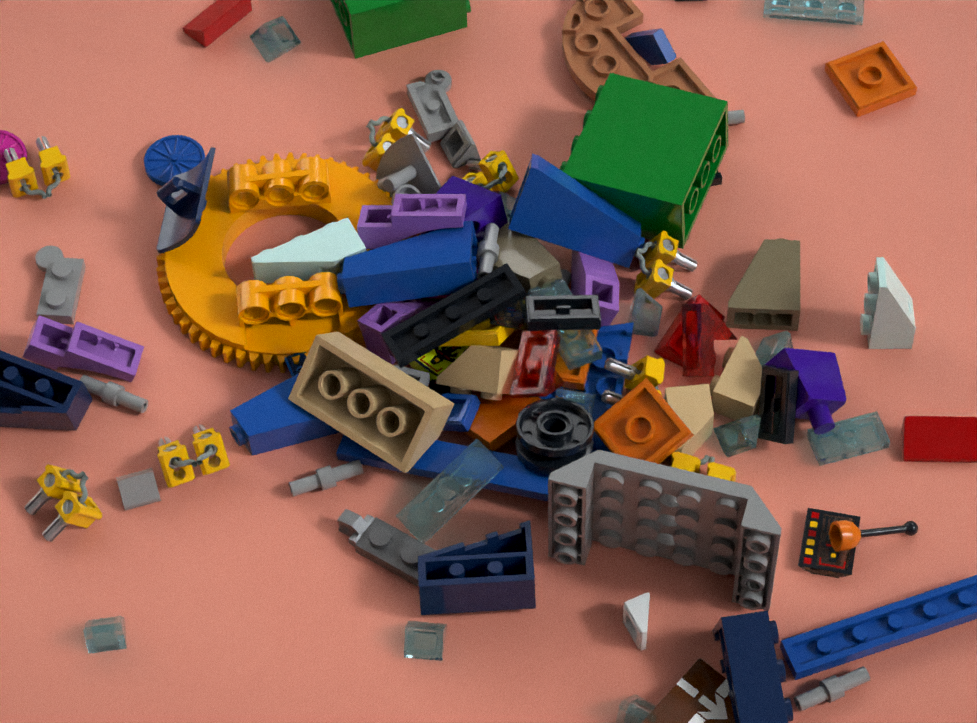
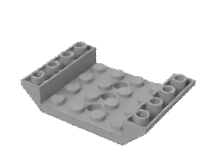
[548,450,782,611]

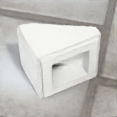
[623,592,650,651]

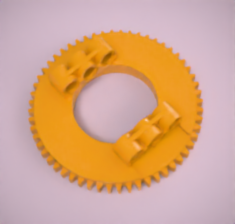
[156,152,413,373]

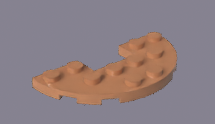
[562,0,716,101]

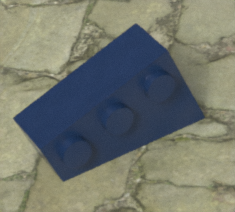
[0,350,93,431]
[418,520,536,615]
[712,610,793,723]

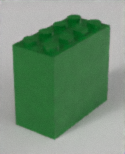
[330,0,471,59]
[560,73,728,249]

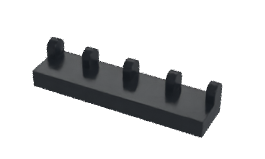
[381,263,527,368]

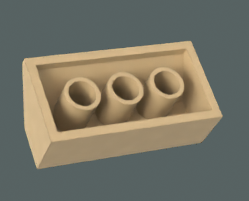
[288,332,455,473]

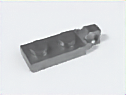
[337,509,436,586]

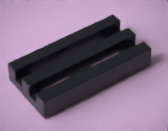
[525,295,601,331]
[757,365,799,444]

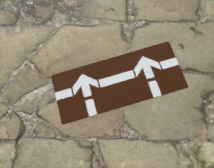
[642,659,735,723]

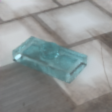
[807,411,890,466]

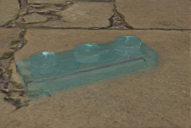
[763,0,864,25]
[396,438,504,544]

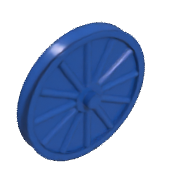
[144,135,205,186]

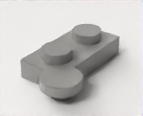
[406,70,458,142]
[35,246,86,324]

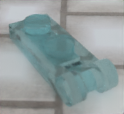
[528,278,602,370]

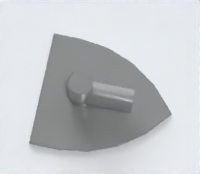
[376,133,441,197]

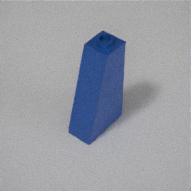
[508,154,645,268]
[337,220,478,308]
[229,373,340,456]

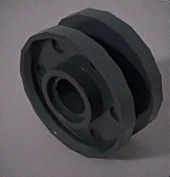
[515,398,594,475]

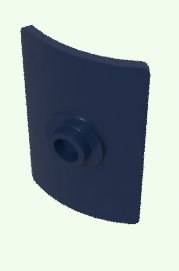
[157,147,216,253]

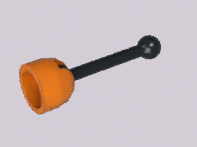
[829,520,918,552]

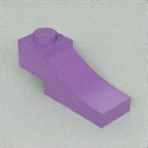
[357,194,467,249]
[22,315,144,382]

